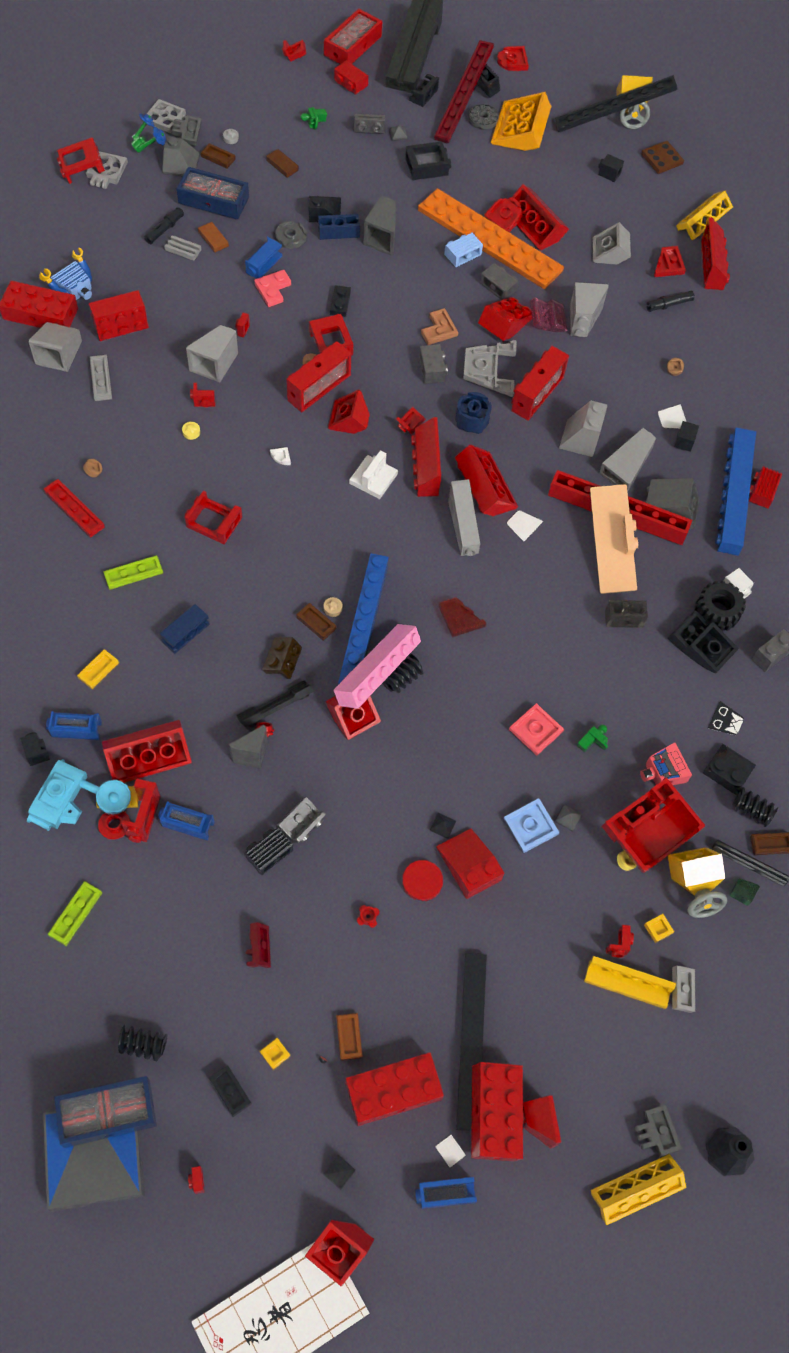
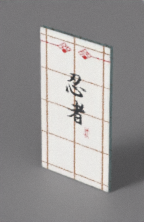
[191,1243,369,1353]

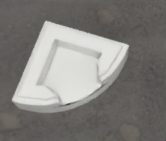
[270,447,291,465]

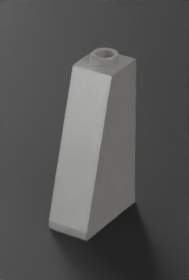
[599,428,656,493]
[448,479,480,556]

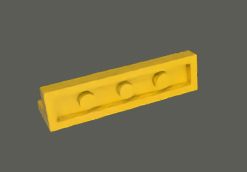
[676,190,733,240]
[584,956,676,1009]
[591,1154,686,1225]

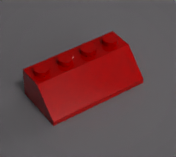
[512,184,569,250]
[701,217,730,290]
[411,417,441,497]
[455,444,518,516]
[102,720,192,783]

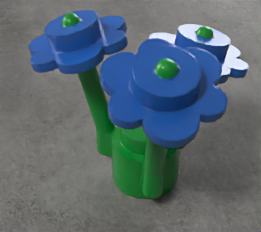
[131,113,166,153]

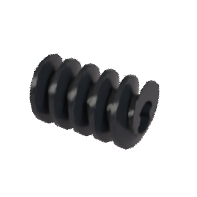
[383,654,424,693]
[732,787,778,827]
[118,1025,168,1061]

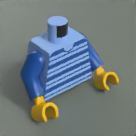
[39,247,92,300]

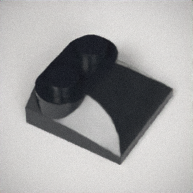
[703,744,756,795]

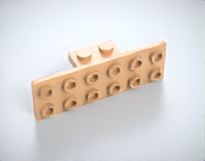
[590,484,638,594]

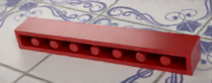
[548,470,693,545]

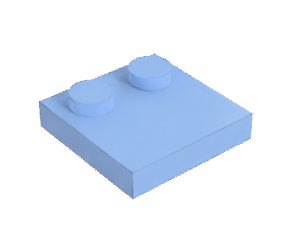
[504,798,559,853]

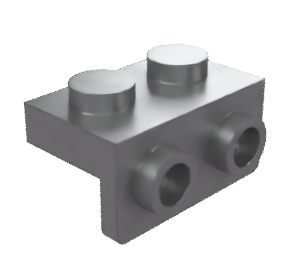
[354,114,385,133]
[276,797,326,843]

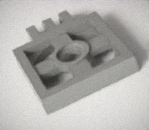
[147,99,186,133]
[86,151,128,189]

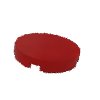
[402,860,443,901]

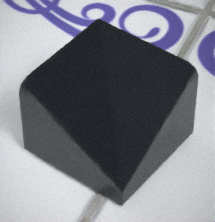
[324,1155,356,1190]

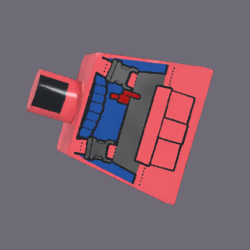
[640,743,692,785]

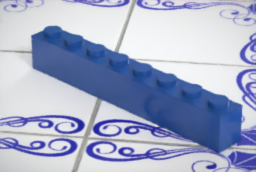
[715,427,756,556]
[338,553,389,685]

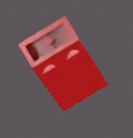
[478,297,536,341]

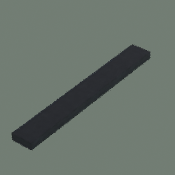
[555,75,678,133]
[456,953,487,1131]

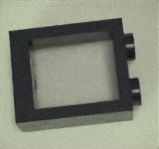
[405,141,451,180]

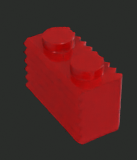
[334,60,369,95]
[749,466,782,509]

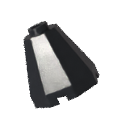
[706,1127,754,1176]

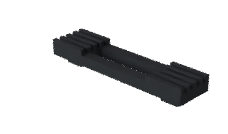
[237,680,314,727]

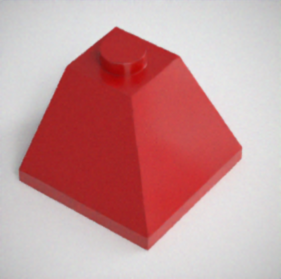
[328,389,370,434]
[325,696,381,740]
[523,1095,561,1148]
[305,1220,374,1287]

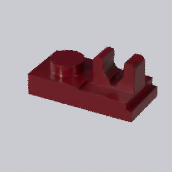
[246,922,271,968]

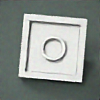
[349,451,398,499]

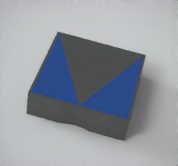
[43,1111,145,1212]

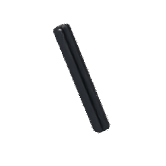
[712,840,789,886]

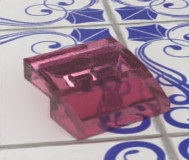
[530,297,567,332]

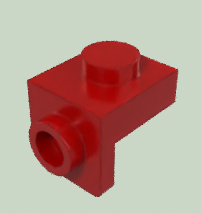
[282,40,306,61]
[190,382,216,407]
[396,406,426,435]
[606,925,634,958]

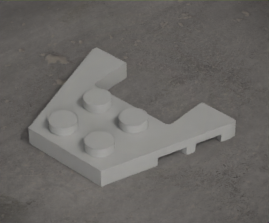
[463,340,517,397]

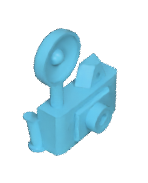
[27,759,131,831]

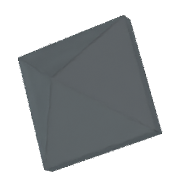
[390,125,408,141]
[555,805,582,831]

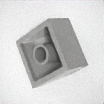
[593,222,631,264]

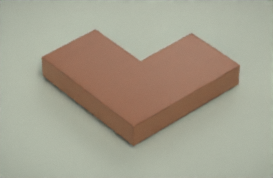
[421,308,458,345]

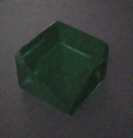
[729,878,760,906]

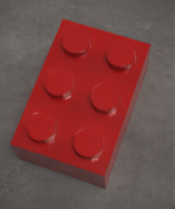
[89,290,149,341]

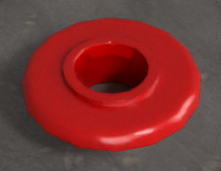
[98,811,131,840]

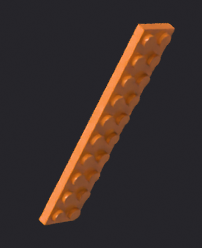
[418,188,564,290]

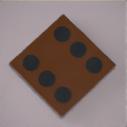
[641,141,684,174]

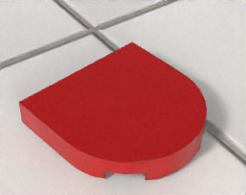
[497,46,529,71]
[484,197,522,233]

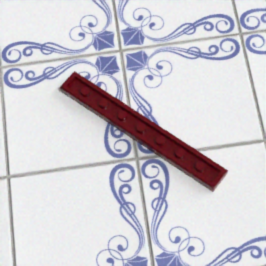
[434,40,494,143]

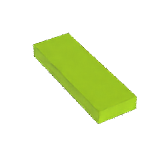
[103,555,163,590]
[48,881,102,946]

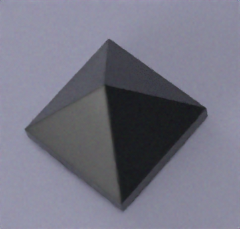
[430,813,456,839]

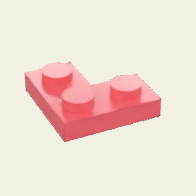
[254,269,291,307]

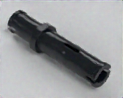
[144,207,184,245]
[646,290,695,312]

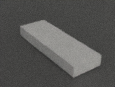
[90,355,112,401]

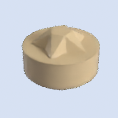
[324,597,342,617]

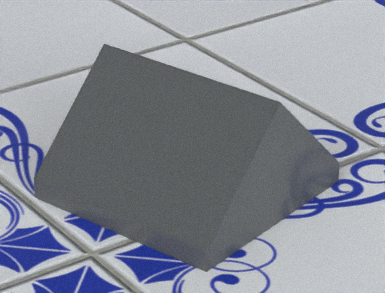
[229,725,268,769]

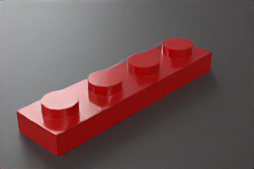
[44,479,105,538]

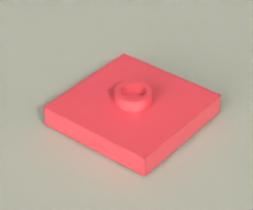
[509,703,564,756]

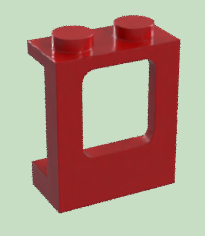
[57,137,105,184]
[309,314,354,356]
[184,490,242,545]
[122,779,161,843]

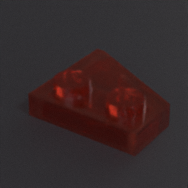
[439,597,486,637]

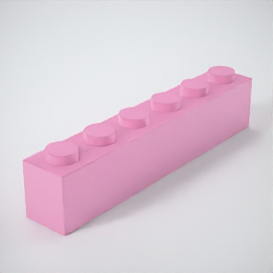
[334,624,421,709]

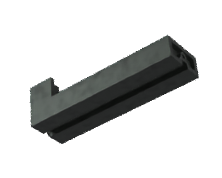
[386,0,443,93]

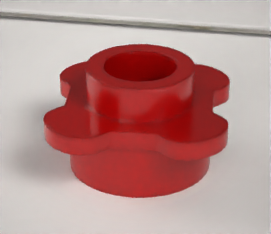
[255,722,274,737]
[357,905,380,928]

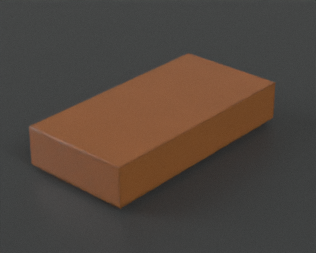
[198,222,229,252]
[336,1013,362,1061]

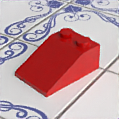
[436,828,505,899]

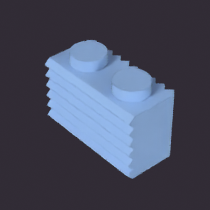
[444,233,483,268]

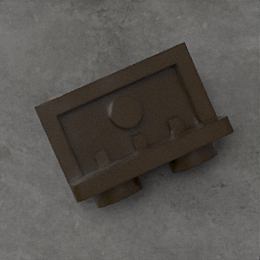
[262,637,302,679]

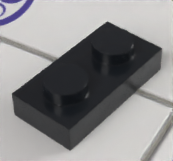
[330,285,351,317]
[209,1065,252,1117]

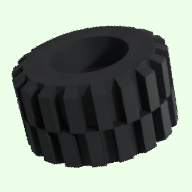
[694,581,746,631]

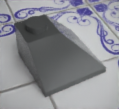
[163,137,200,176]

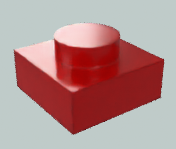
[235,313,250,338]
[188,1166,205,1194]

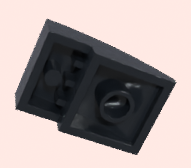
[667,611,739,673]

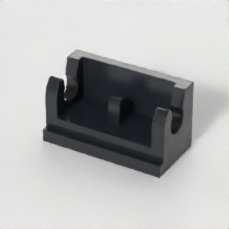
[409,74,439,107]

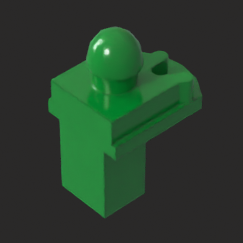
[301,107,327,130]
[577,725,608,752]

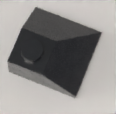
[309,196,341,223]

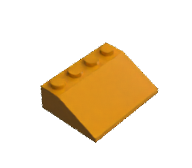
[491,92,551,151]

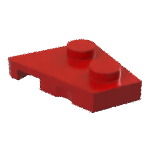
[654,246,686,277]

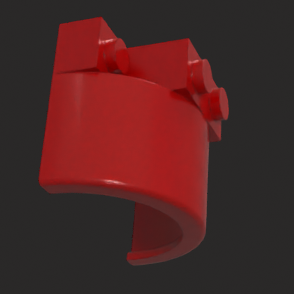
[601,778,705,873]

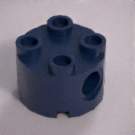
[455,392,492,434]

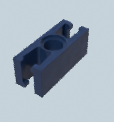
[318,214,360,240]
[160,604,210,654]

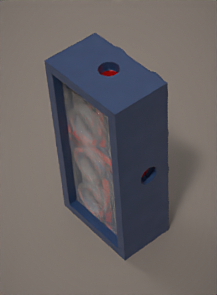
[176,167,249,219]
[54,1076,157,1148]

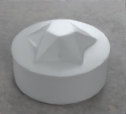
[223,129,239,144]

